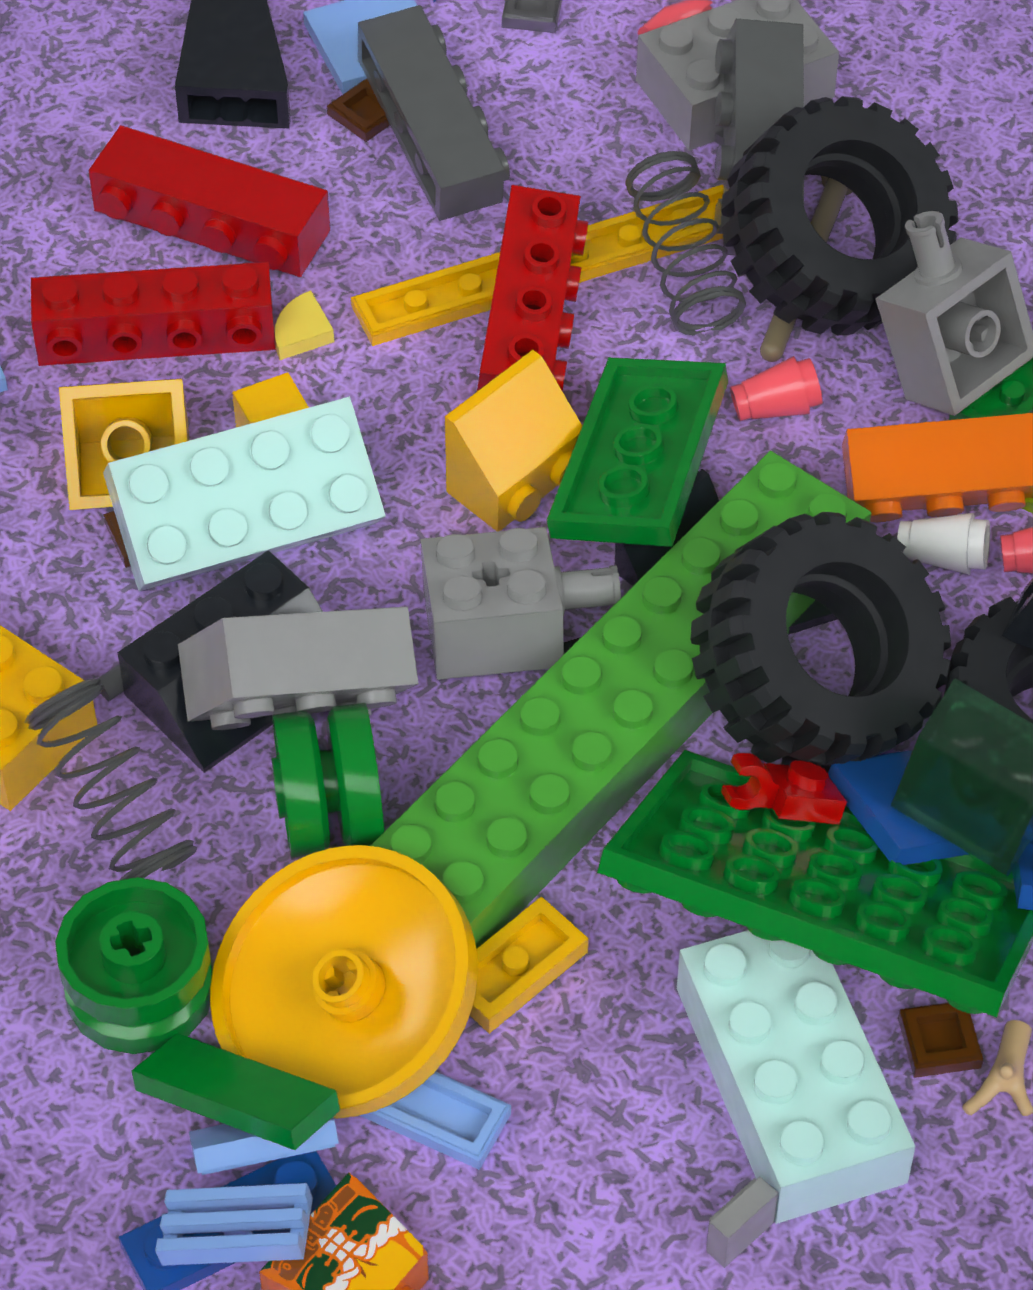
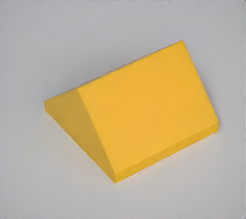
[59,378,189,510]

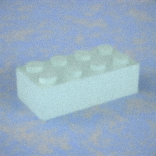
[103,396,386,591]
[677,930,916,1224]

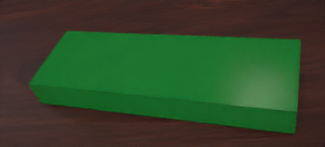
[131,1033,340,1150]

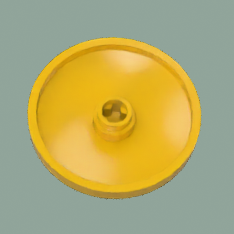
[210,845,478,1119]

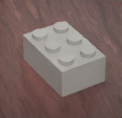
[636,0,839,151]
[178,606,419,730]

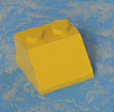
[445,350,582,531]

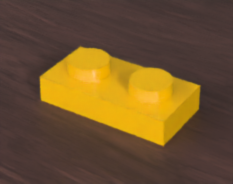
[470,896,589,1034]

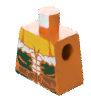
[259,1172,429,1290]

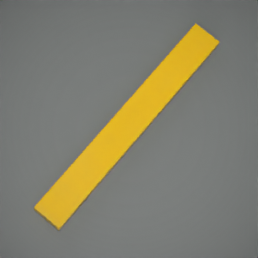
[351,184,723,346]

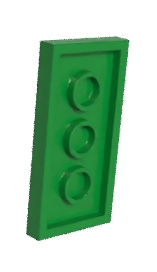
[547,357,728,547]

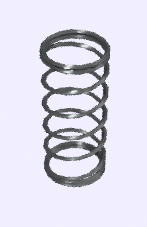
[625,151,746,336]
[25,678,197,880]

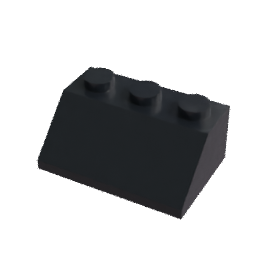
[117,550,323,773]

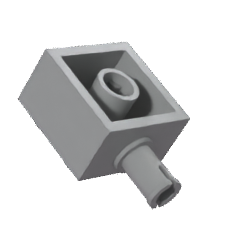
[876,211,1033,416]
[421,527,621,680]

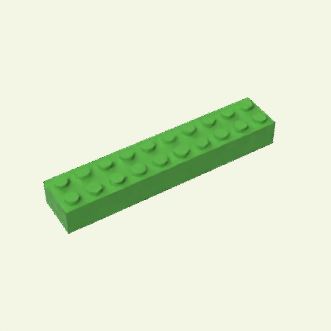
[371,450,871,949]

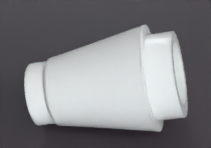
[897,513,990,575]

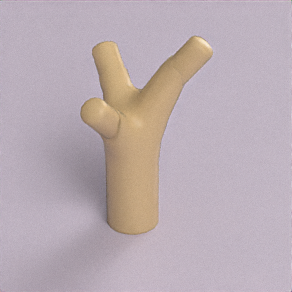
[962,1020,1033,1116]

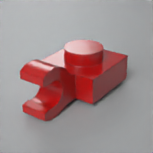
[721,753,847,825]

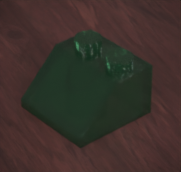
[891,678,1033,877]

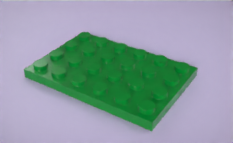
[597,750,1033,1017]

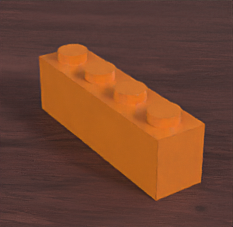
[842,413,1033,523]

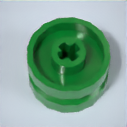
[271,703,384,860]
[55,877,212,1054]

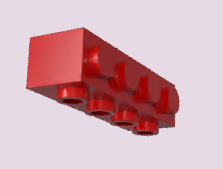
[88,125,330,277]
[477,185,589,391]
[31,262,275,366]

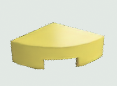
[275,290,334,360]

